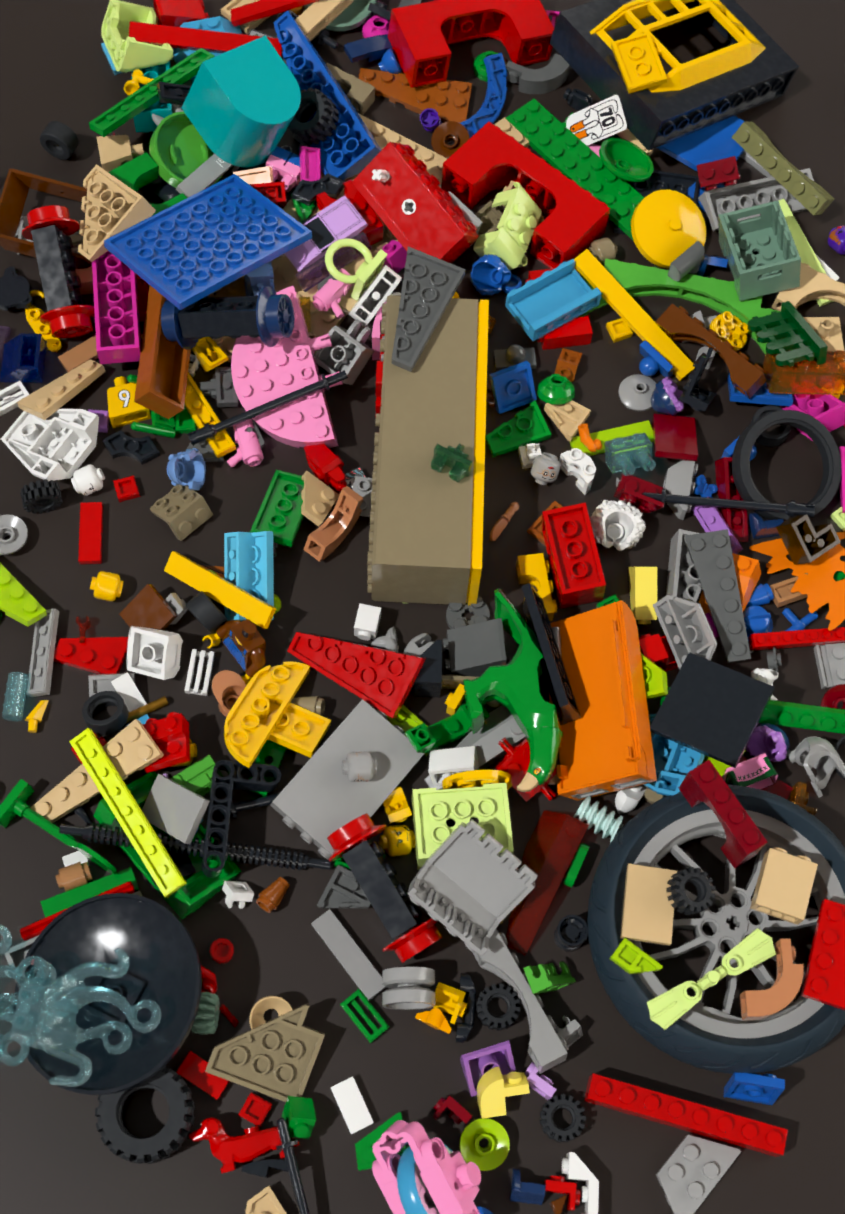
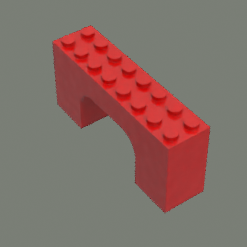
[388,0,554,88]
[441,122,610,269]

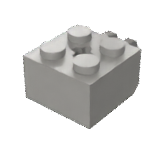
[314,319,374,385]

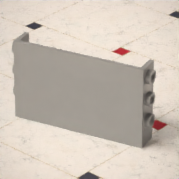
[270,699,425,860]

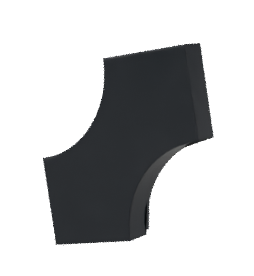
[292,174,345,206]
[102,430,160,465]

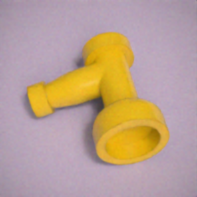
[124,70,154,95]

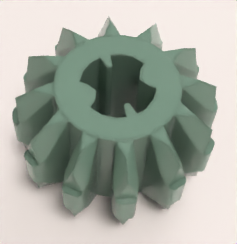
[191,992,220,1035]

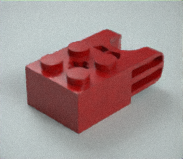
[316,180,383,255]

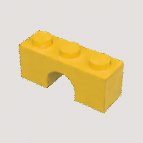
[516,553,557,622]

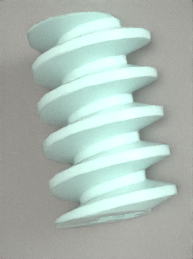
[573,796,624,843]

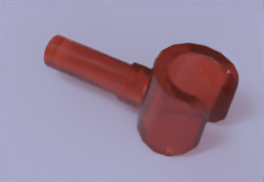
[76,616,91,643]

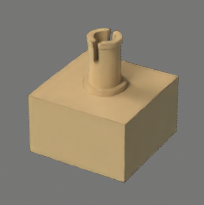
[797,317,844,365]

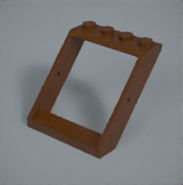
[0,169,92,269]

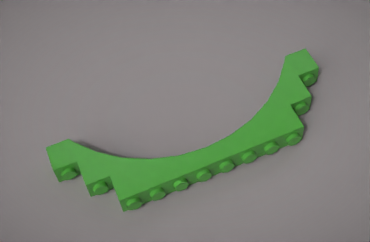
[578,259,797,366]

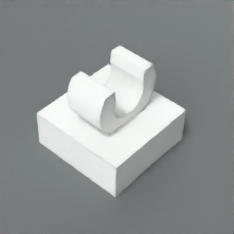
[518,443,542,469]
[222,881,254,909]

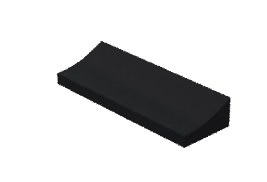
[521,583,581,726]

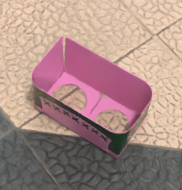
[723,753,778,789]

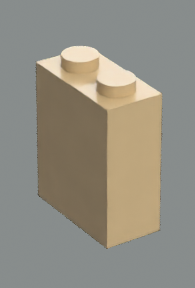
[750,847,818,925]

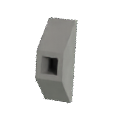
[663,460,698,520]

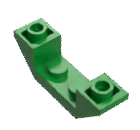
[405,703,490,754]

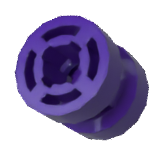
[420,108,441,133]

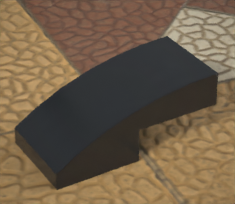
[241,1159,288,1178]

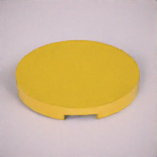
[442,770,512,790]

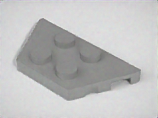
[656,1135,741,1214]

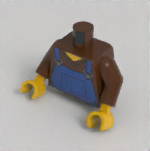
[203,619,266,685]

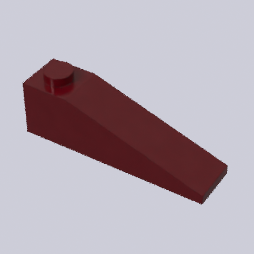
[715,457,748,542]

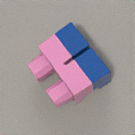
[266,146,300,192]

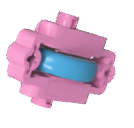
[372,1120,481,1214]

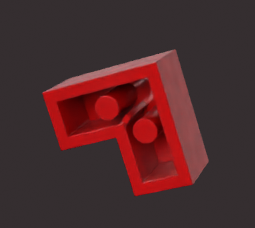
[639,633,679,672]

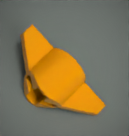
[415,1008,452,1034]

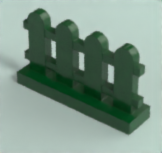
[747,301,828,367]

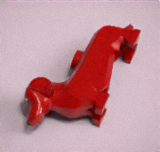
[189,1117,300,1174]

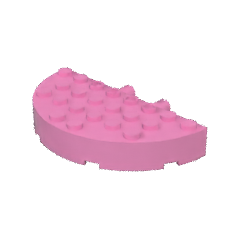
[231,286,343,448]

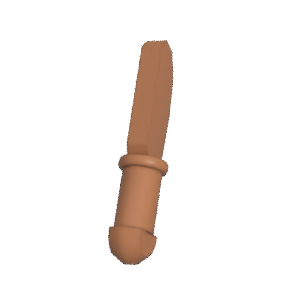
[489,502,519,541]

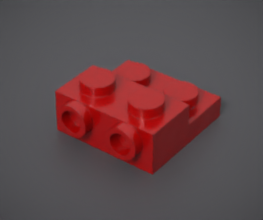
[142,712,190,773]

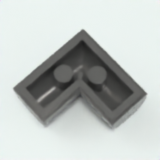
[668,241,705,281]

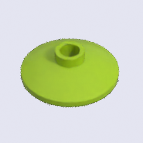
[460,1118,510,1171]

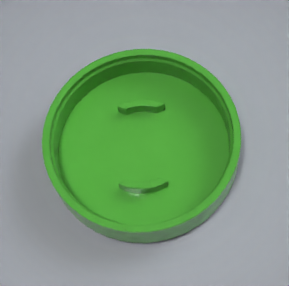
[149,111,224,188]

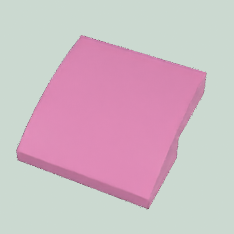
[372,302,387,360]

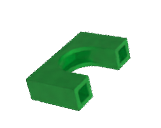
[108,152,187,216]

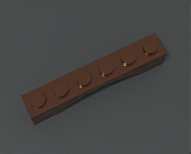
[656,303,766,399]

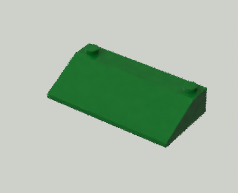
[94,771,241,919]

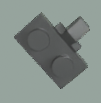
[200,367,238,407]

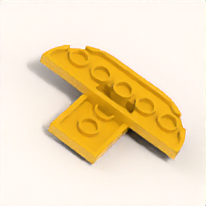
[224,662,331,768]

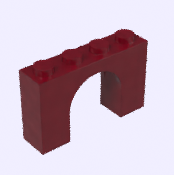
[679,760,768,869]

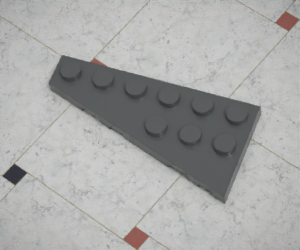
[392,247,466,372]

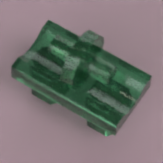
[431,443,473,482]

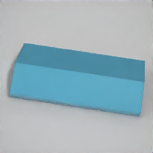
[224,531,274,621]

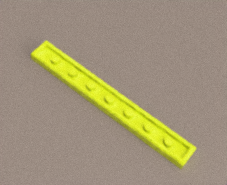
[69,728,186,897]

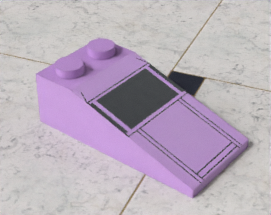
[285,195,368,279]

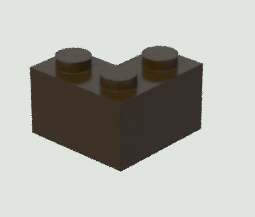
[776,514,841,565]

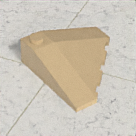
[78,164,156,262]

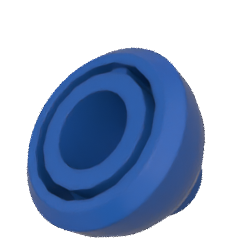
[378,48,403,74]

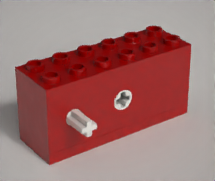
[352,142,479,264]

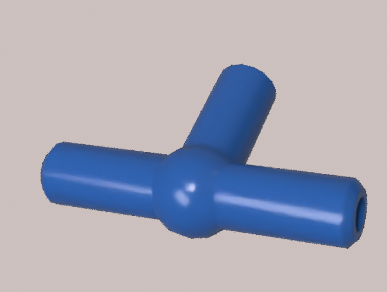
[782,608,818,631]

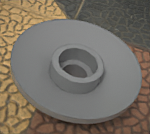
[618,374,656,411]
[0,514,28,555]

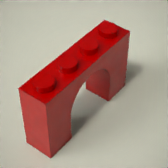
[525,268,593,350]

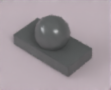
[493,344,536,371]

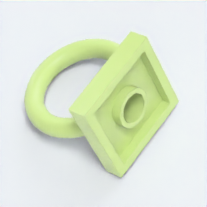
[325,238,387,301]

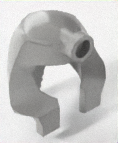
[787,736,845,798]

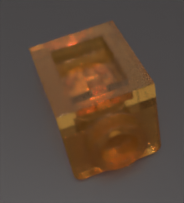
[790,782,817,815]

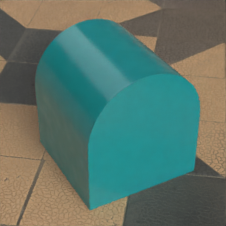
[182,35,301,167]

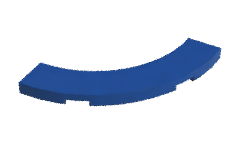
[460,53,507,138]

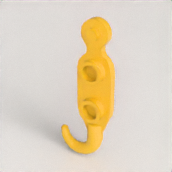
[25,290,62,352]

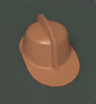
[212,670,247,717]

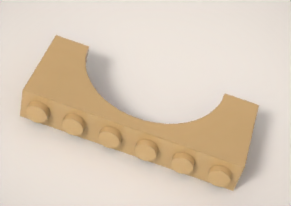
[771,263,845,311]

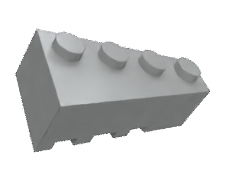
[666,529,702,602]

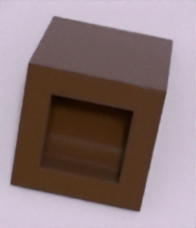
[550,1195,567,1214]

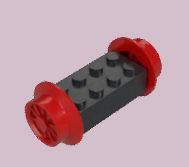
[22,205,95,338]
[327,813,442,963]

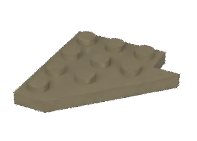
[205,1004,325,1102]

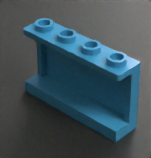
[505,259,602,341]

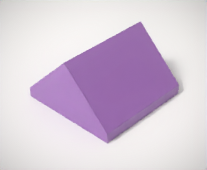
[460,1040,516,1097]

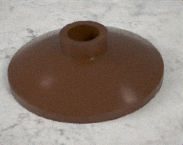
[431,121,470,159]

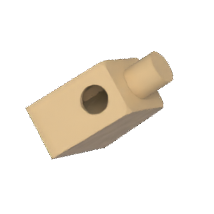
[97,135,144,172]

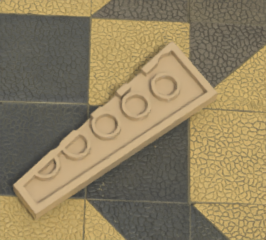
[30,719,164,823]

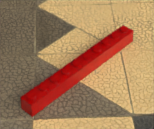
[748,627,845,651]

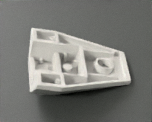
[1,409,99,481]

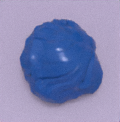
[470,254,511,295]

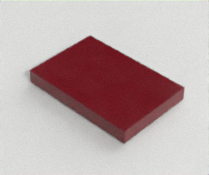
[652,414,698,461]

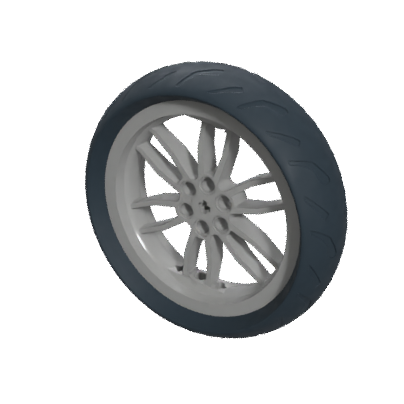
[587,785,845,1074]

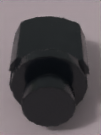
[563,88,593,111]

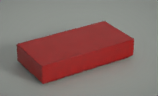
[176,1051,230,1100]

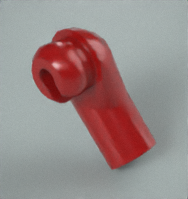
[201,966,218,994]

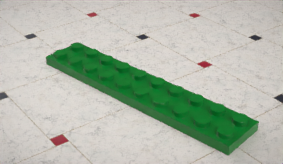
[506,99,644,241]

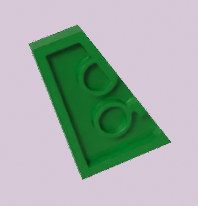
[485,400,551,457]

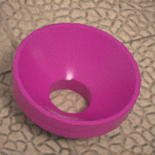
[362,15,390,38]

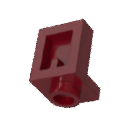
[433,1096,472,1125]

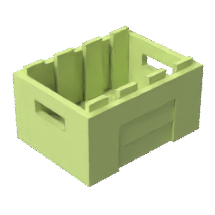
[412,783,514,870]

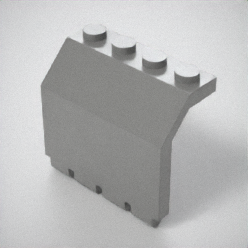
[407,820,538,956]

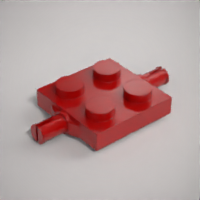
[495,737,557,802]

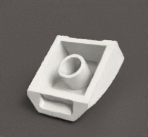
[126,626,183,680]

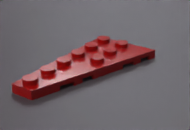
[287,632,426,718]

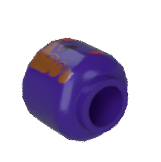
[828,225,845,255]

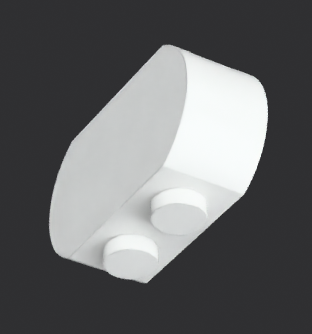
[348,265,402,327]

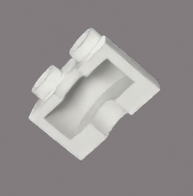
[559,448,596,495]

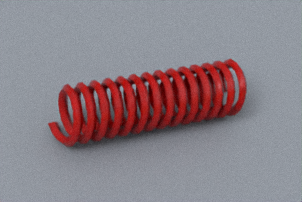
[219,1004,239,1027]

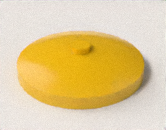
[631,190,706,269]

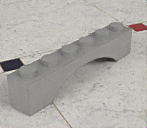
[472,929,568,1074]

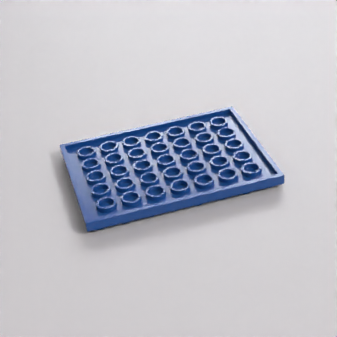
[104,174,312,310]

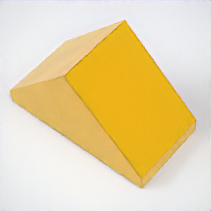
[192,337,229,372]

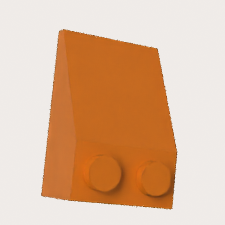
[699,553,762,618]

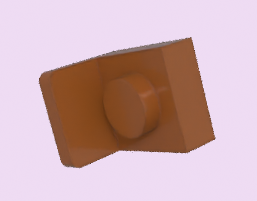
[554,348,582,382]

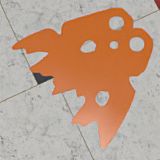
[749,532,845,631]

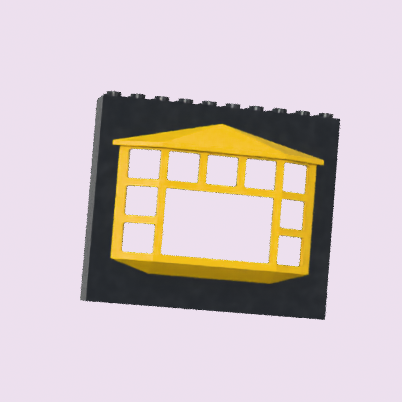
[550,0,799,151]

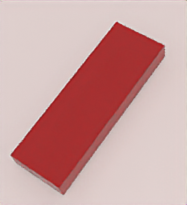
[78,502,103,564]

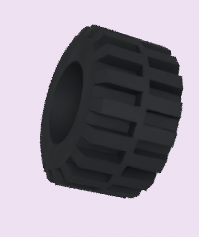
[288,88,339,145]

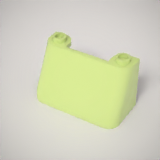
[101,0,173,73]

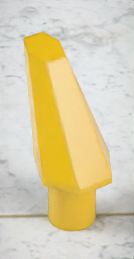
[25,700,49,733]

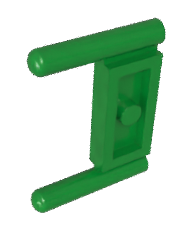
[127,374,175,438]

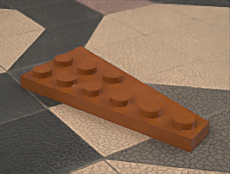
[358,68,472,123]

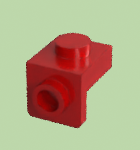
[543,1176,580,1211]

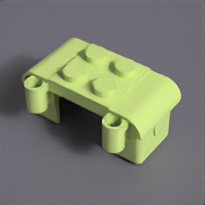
[473,182,544,270]

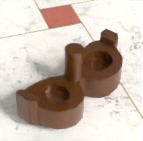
[486,380,495,407]

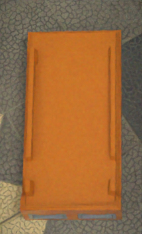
[548,600,657,801]

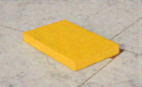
[611,31,667,94]

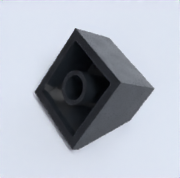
[411,640,442,697]

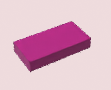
[300,146,321,181]

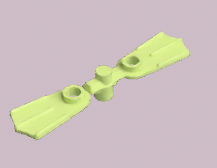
[647,928,776,1030]

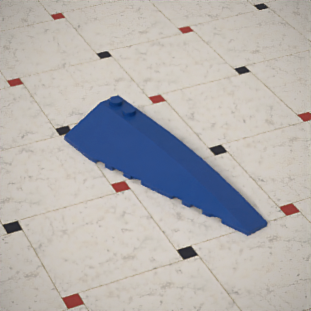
[274,10,382,180]

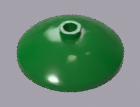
[599,138,654,182]

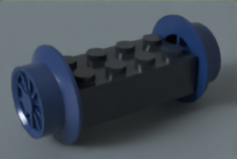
[161,286,294,350]

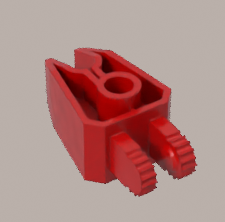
[304,444,347,491]

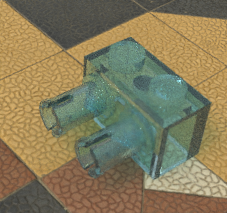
[605,433,656,476]

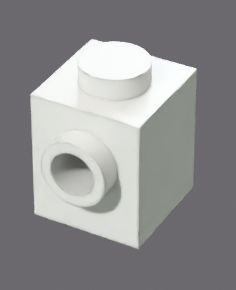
[354,604,381,641]

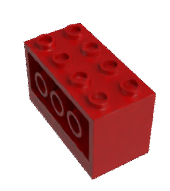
[541,502,606,609]

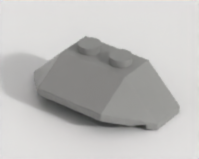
[653,595,717,670]

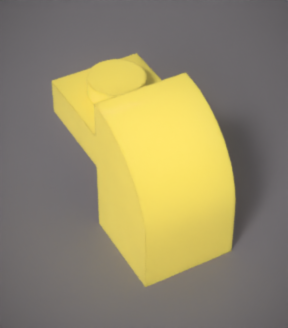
[477,1067,529,1118]

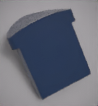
[749,513,784,539]
[510,1169,545,1205]

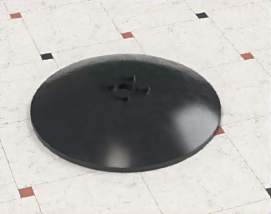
[13,893,202,1095]

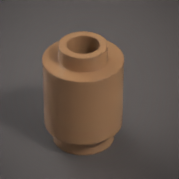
[55,862,93,892]

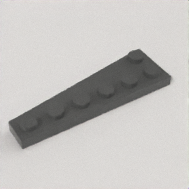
[684,529,751,663]

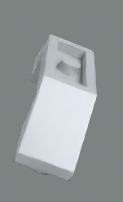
[562,1152,599,1214]

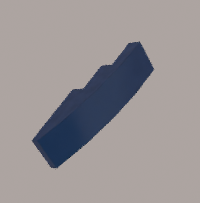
[344,34,393,63]

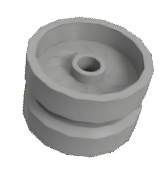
[382,967,435,1010]

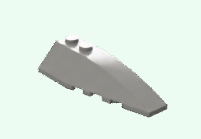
[424,705,527,790]

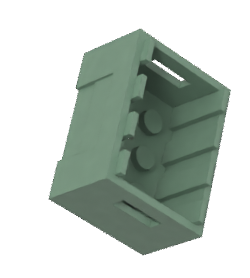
[719,200,801,301]

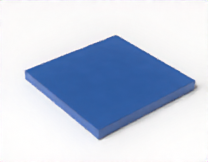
[657,116,745,171]

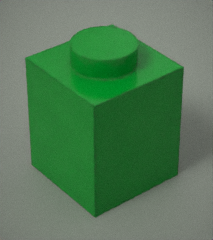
[281,1096,316,1139]

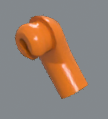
[578,424,602,452]

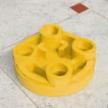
[709,311,749,352]

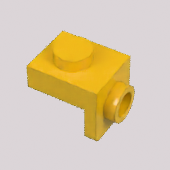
[445,684,465,715]
[383,786,412,823]
[433,982,467,1024]

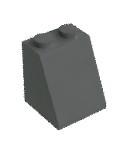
[443,618,506,677]

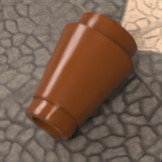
[256,877,290,913]

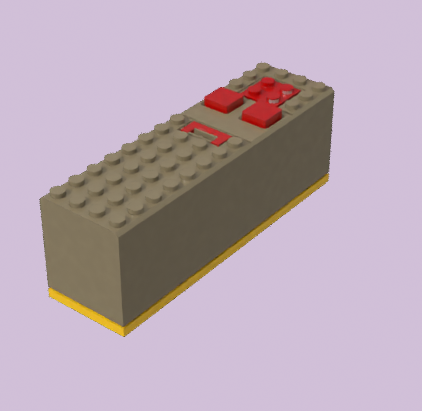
[367,295,489,605]

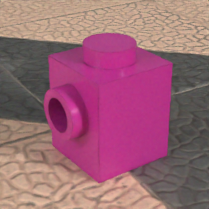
[382,240,407,273]

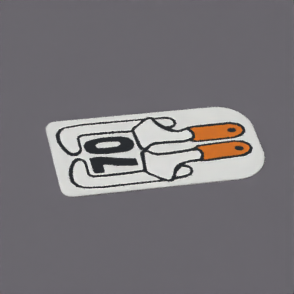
[566,95,627,146]

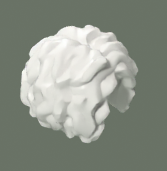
[590,500,646,551]

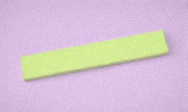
[779,199,834,307]

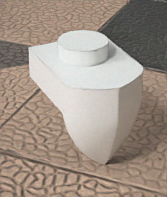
[615,785,646,814]

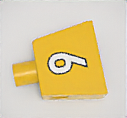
[107,376,151,428]

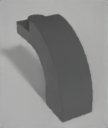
[506,53,571,94]

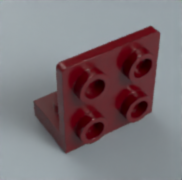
[696,156,740,191]
[614,472,665,513]

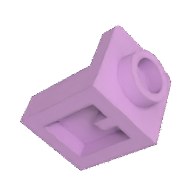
[525,1062,557,1100]

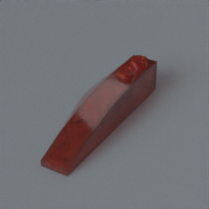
[506,810,588,955]

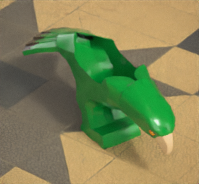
[463,588,563,792]

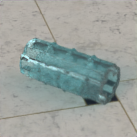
[2,672,29,721]

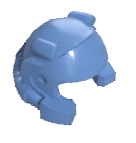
[167,448,206,490]

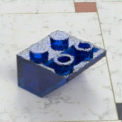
[0,333,46,383]

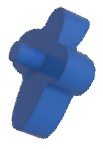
[694,475,718,497]

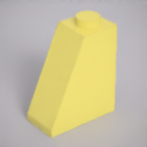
[628,567,657,624]

